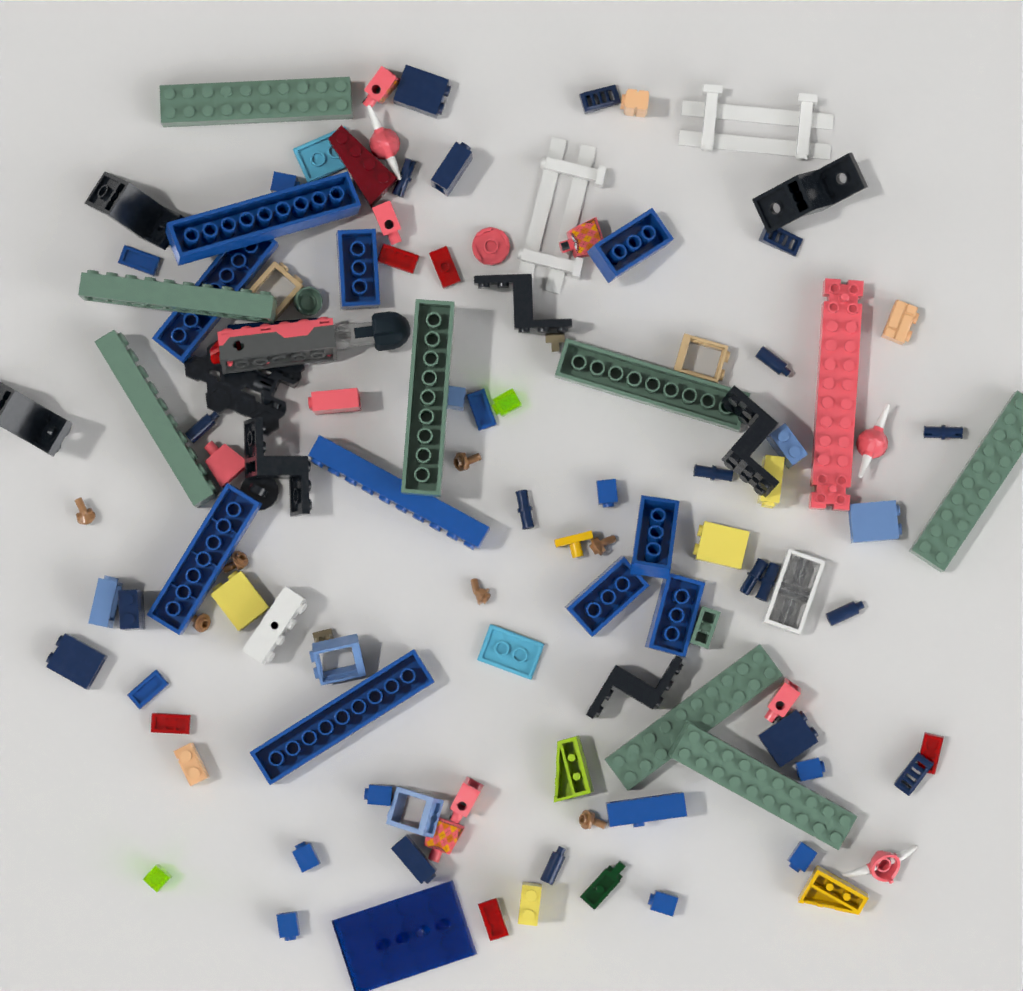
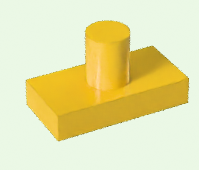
[554,530,593,558]

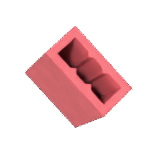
[308,388,361,415]

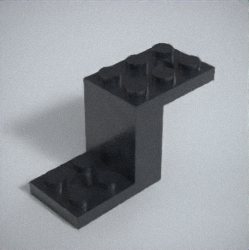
[752,152,868,234]
[85,172,185,250]
[474,274,572,333]
[0,382,73,457]
[721,385,779,498]
[244,417,312,517]
[586,656,684,719]

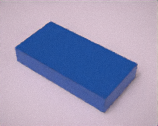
[118,245,161,276]
[466,389,497,431]
[127,670,169,709]

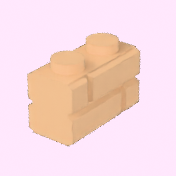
[620,89,649,118]
[881,300,919,345]
[173,743,210,786]

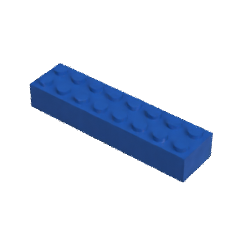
[152,239,279,364]
[147,483,263,635]

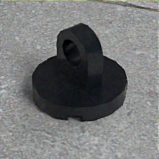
[240,478,279,511]

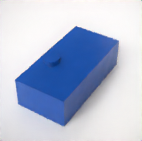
[587,208,674,283]
[336,229,380,310]
[630,495,680,579]
[565,556,650,637]
[645,573,705,657]
[606,792,687,827]

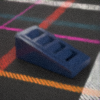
[579,85,621,114]
[759,227,803,257]
[894,752,934,796]

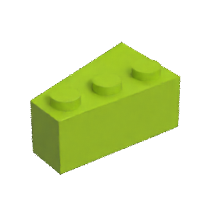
[554,735,594,802]

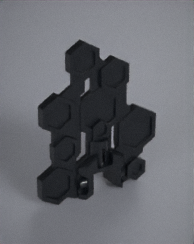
[184,340,305,437]

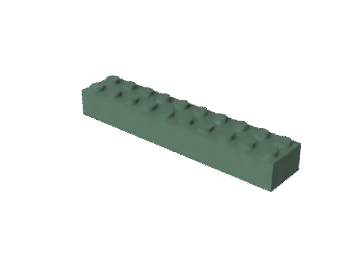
[159,77,353,127]
[78,270,277,324]
[401,299,455,497]
[94,330,218,508]
[555,338,751,432]
[909,390,1023,572]
[604,644,783,791]
[668,720,858,850]

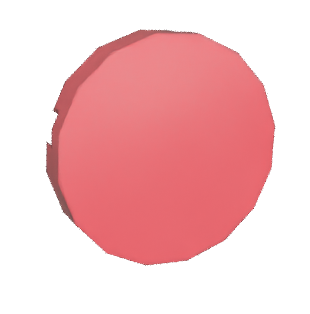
[472,227,510,266]

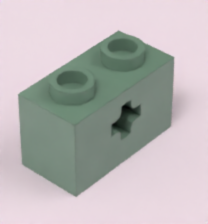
[690,606,721,649]

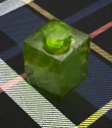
[491,388,522,417]
[143,864,173,892]

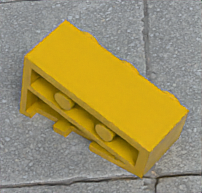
[798,865,869,915]

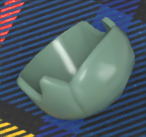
[294,286,323,316]

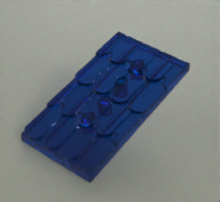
[332,880,477,991]

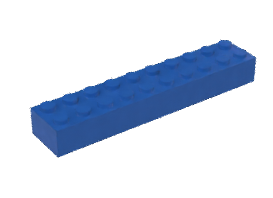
[165,171,361,266]
[308,435,490,550]
[249,649,435,785]

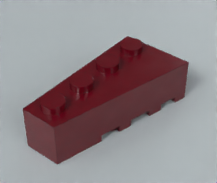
[328,125,397,208]

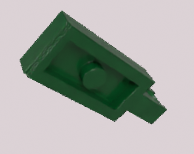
[580,861,626,910]

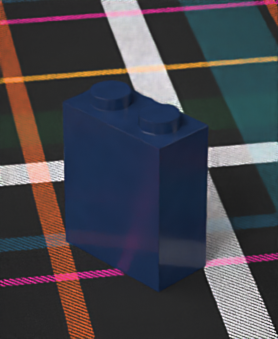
[393,65,451,119]
[431,142,473,196]
[118,589,145,631]
[46,633,108,690]
[757,709,819,768]
[391,834,437,884]

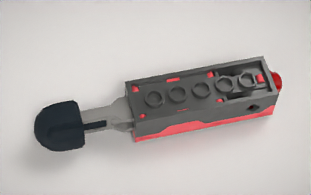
[210,311,411,374]

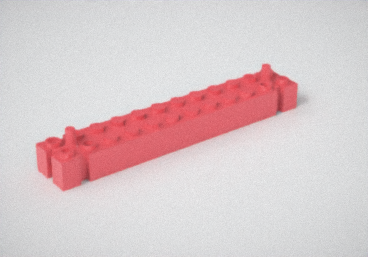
[809,278,864,512]

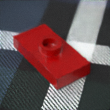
[378,243,419,274]
[429,246,461,289]
[151,713,191,734]
[917,732,944,775]
[478,898,509,941]

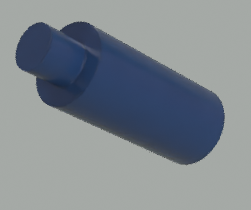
[755,346,791,377]
[184,412,220,444]
[825,601,865,626]
[540,846,566,885]

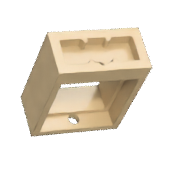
[249,261,304,321]
[673,333,731,384]

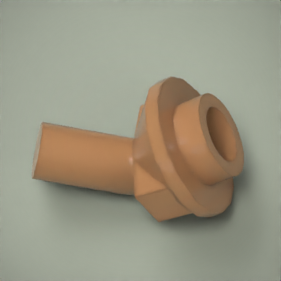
[454,452,482,471]
[74,497,96,525]
[589,535,616,556]
[223,551,248,573]
[470,578,491,605]
[191,613,211,632]
[579,810,607,829]

